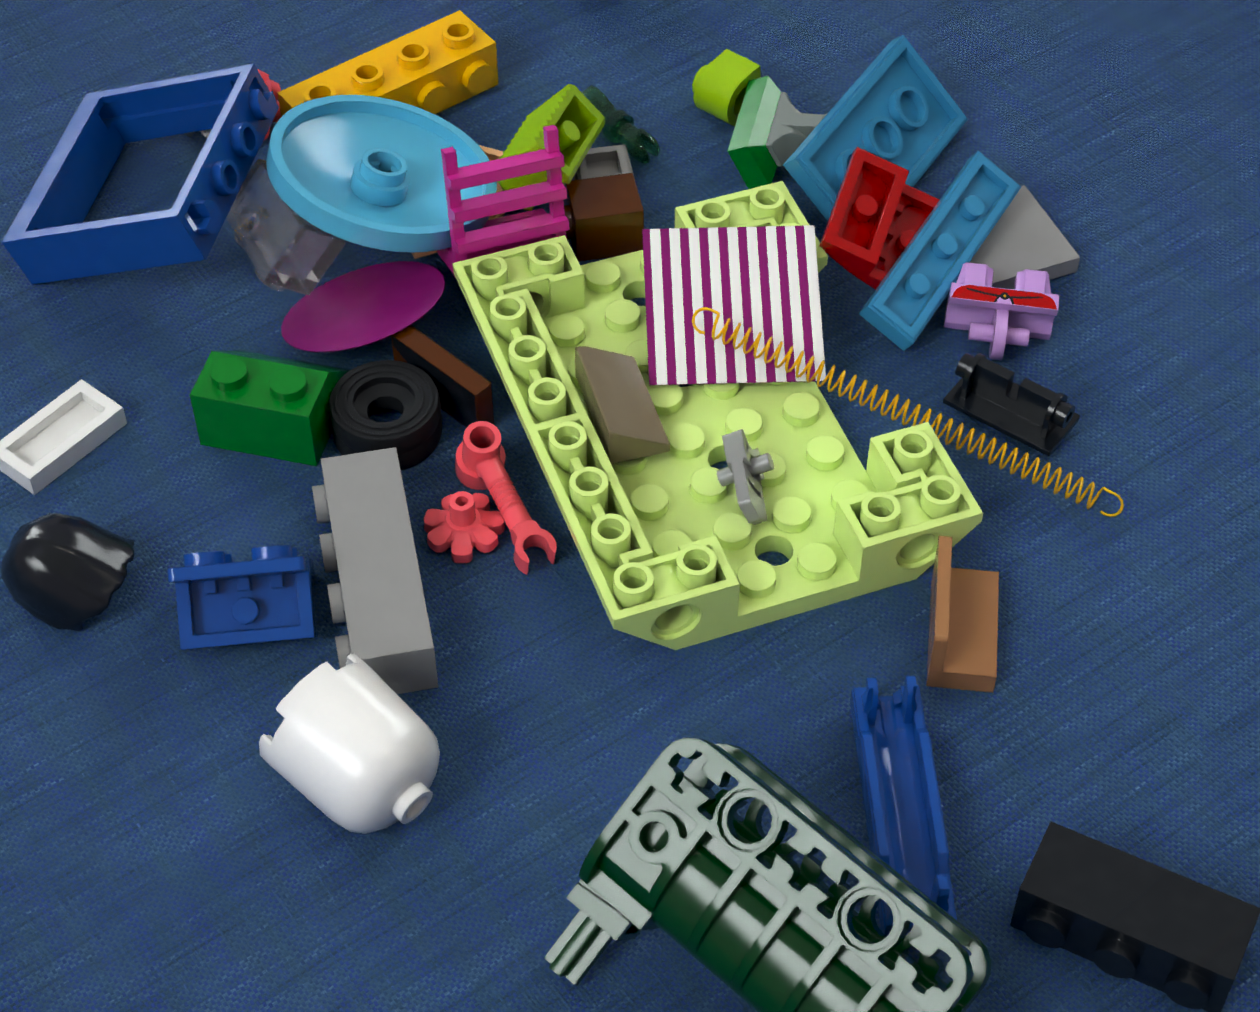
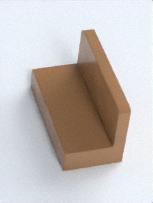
[926,536,999,693]

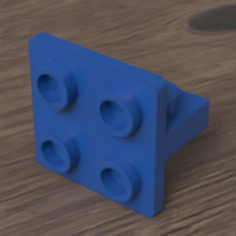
[167,545,316,650]

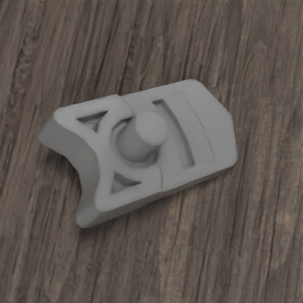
[717,429,774,525]

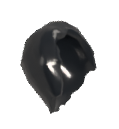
[1,513,135,631]

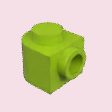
[692,49,761,126]

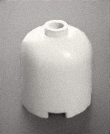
[259,653,440,834]

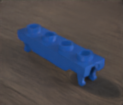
[850,676,957,936]

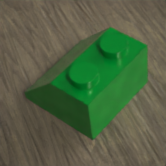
[190,350,350,466]

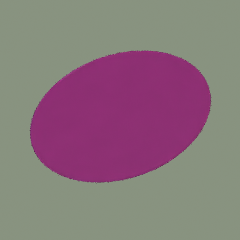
[281,261,445,352]

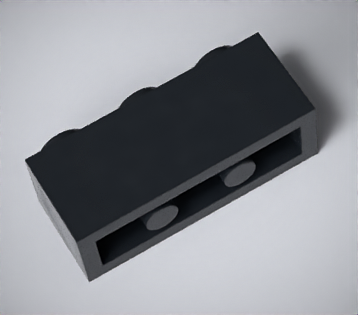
[1010,821,1260,1012]

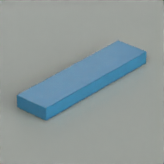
[859,151,1021,351]

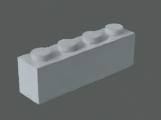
[312,447,438,694]

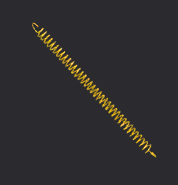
[692,307,1124,517]

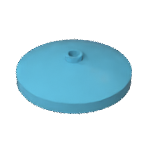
[266,95,497,253]

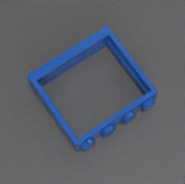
[2,64,279,284]

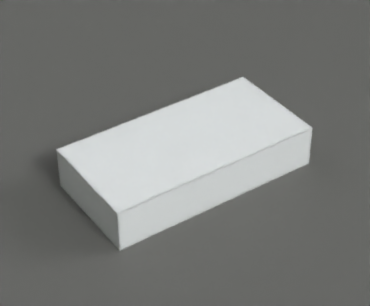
[0,379,127,495]

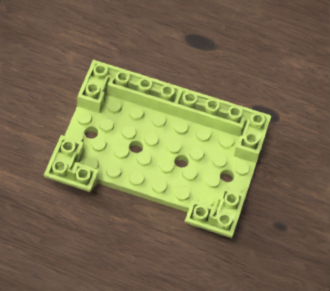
[452,181,983,650]

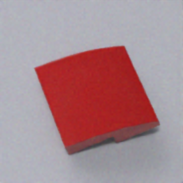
[819,147,940,290]

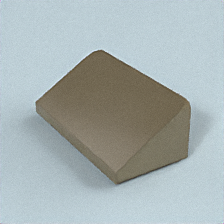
[575,346,670,464]

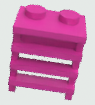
[437,125,570,278]

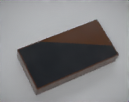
[391,325,494,428]

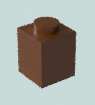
[564,173,644,262]

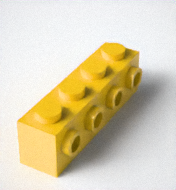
[277,10,498,117]

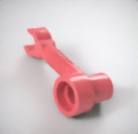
[455,421,557,575]

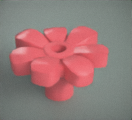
[424,491,505,563]

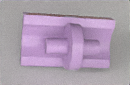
[944,262,1059,361]

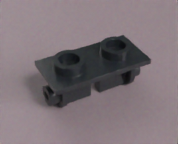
[943,353,1080,456]

